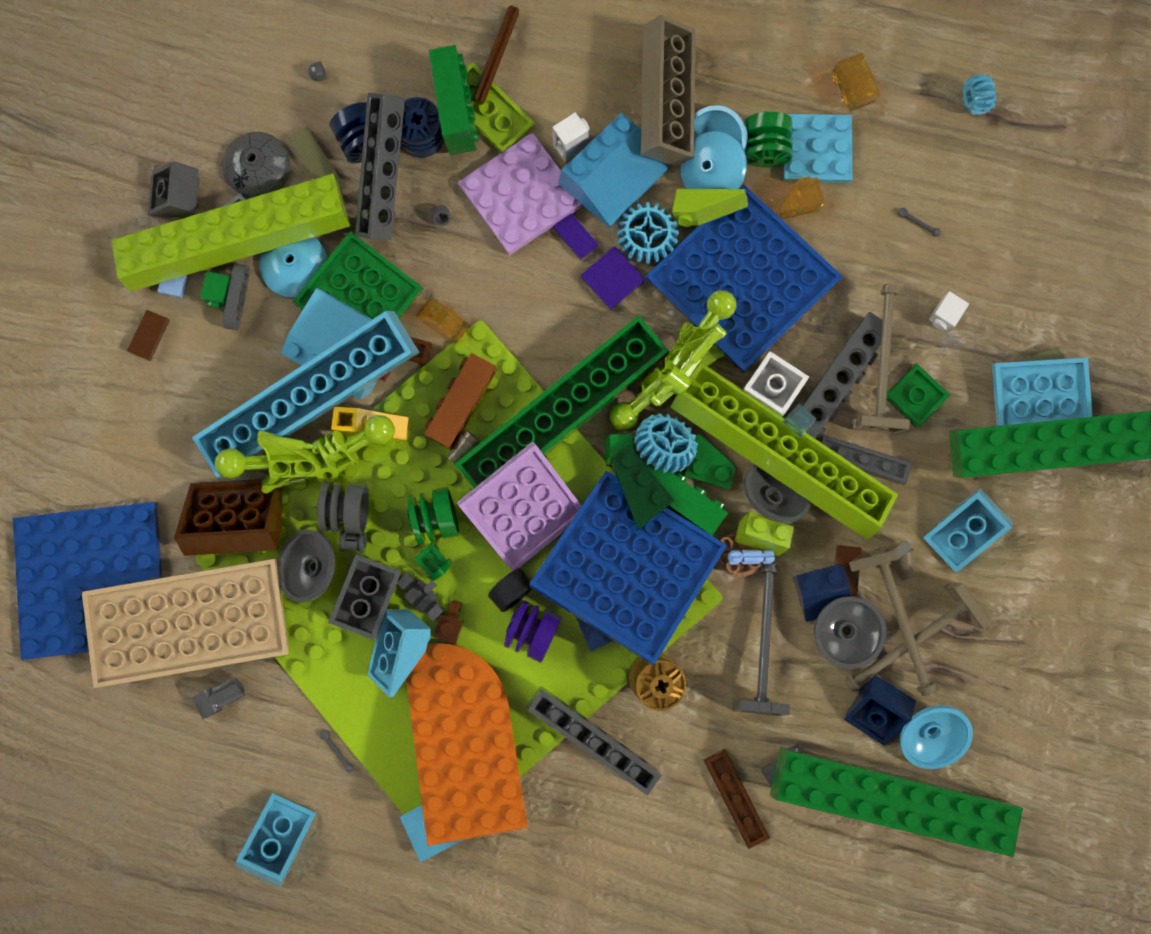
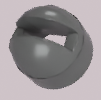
[308,61,327,81]
[432,205,451,226]

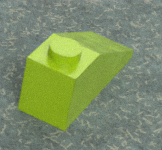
[672,189,748,227]

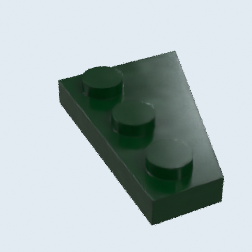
[610,445,675,531]

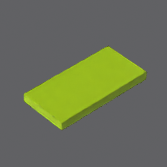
[467,62,535,154]

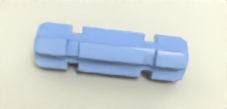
[728,550,775,565]

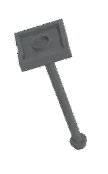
[733,563,790,716]

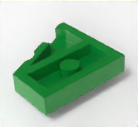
[684,434,736,490]

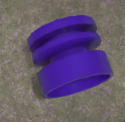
[504,600,562,663]

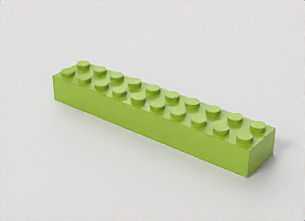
[111,174,350,292]
[670,363,898,540]

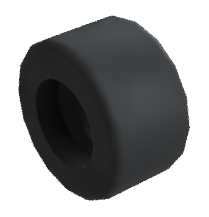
[488,568,532,612]

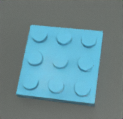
[783,114,853,183]

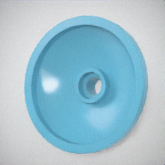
[694,105,748,170]
[680,131,747,189]
[259,237,328,298]
[900,705,973,769]

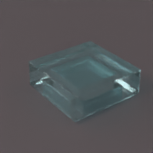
[783,404,816,437]

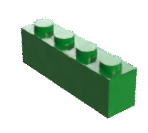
[646,463,728,536]

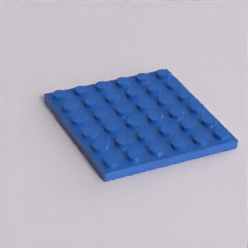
[646,184,843,373]
[529,471,727,666]
[13,502,162,660]

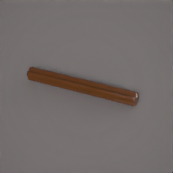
[473,5,519,105]

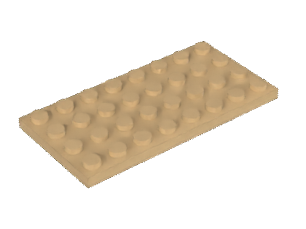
[82,559,290,688]

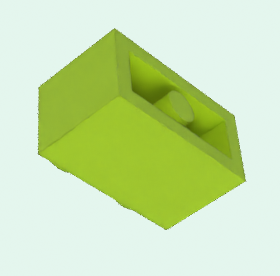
[735,512,794,557]

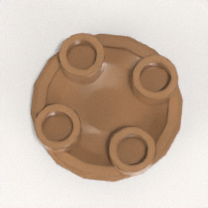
[718,532,761,577]

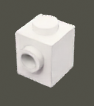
[928,291,969,332]

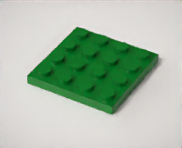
[292,231,424,319]

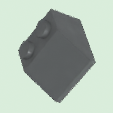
[148,161,200,218]

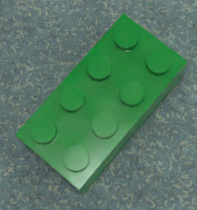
[428,45,479,155]

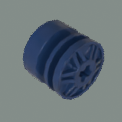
[400,97,444,158]
[329,102,367,163]

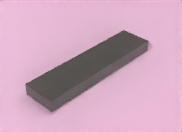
[819,434,912,485]

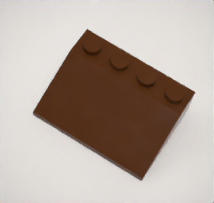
[174,479,282,556]

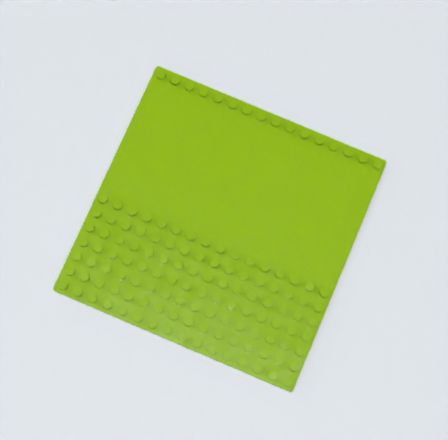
[195,320,722,815]

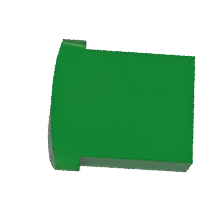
[414,542,452,581]

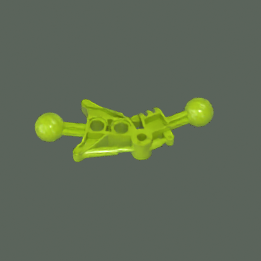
[609,290,736,431]
[215,415,395,493]

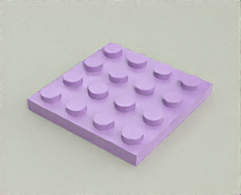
[458,133,583,256]
[457,442,582,571]

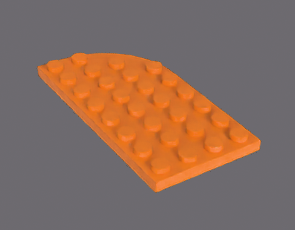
[406,643,528,846]

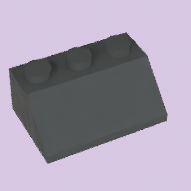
[328,554,402,640]

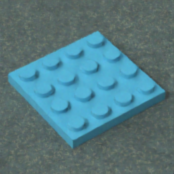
[992,358,1093,426]

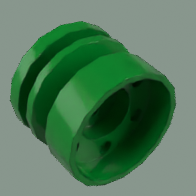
[744,111,793,167]
[407,487,459,545]

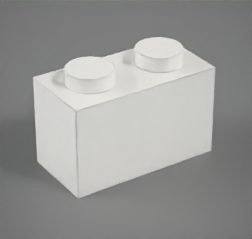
[552,112,590,163]

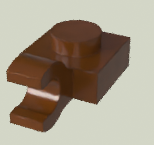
[433,600,464,644]

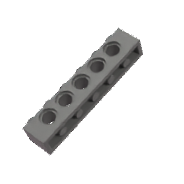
[355,93,405,240]
[791,311,893,440]
[527,686,662,796]

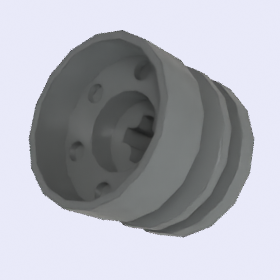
[317,482,369,534]

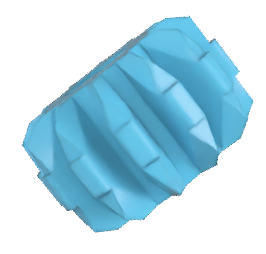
[962,74,997,115]

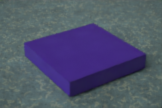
[580,246,645,311]

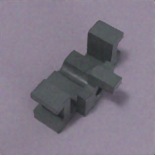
[397,572,444,621]

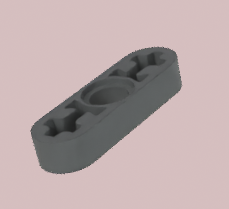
[223,264,250,331]

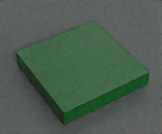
[886,363,950,429]

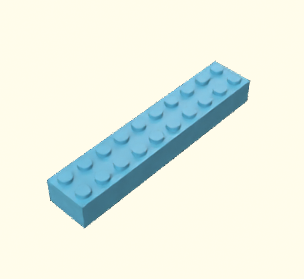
[192,311,420,478]

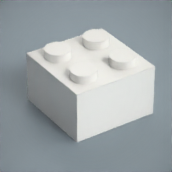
[743,351,809,417]

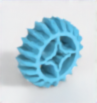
[617,202,679,265]
[634,413,698,474]

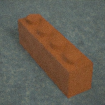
[424,353,497,450]

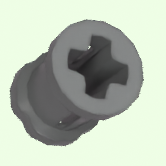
[339,531,367,554]

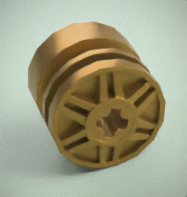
[628,653,686,711]

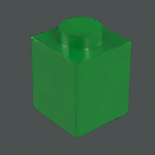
[200,271,231,310]
[604,434,634,466]

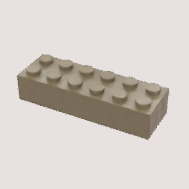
[641,15,695,167]

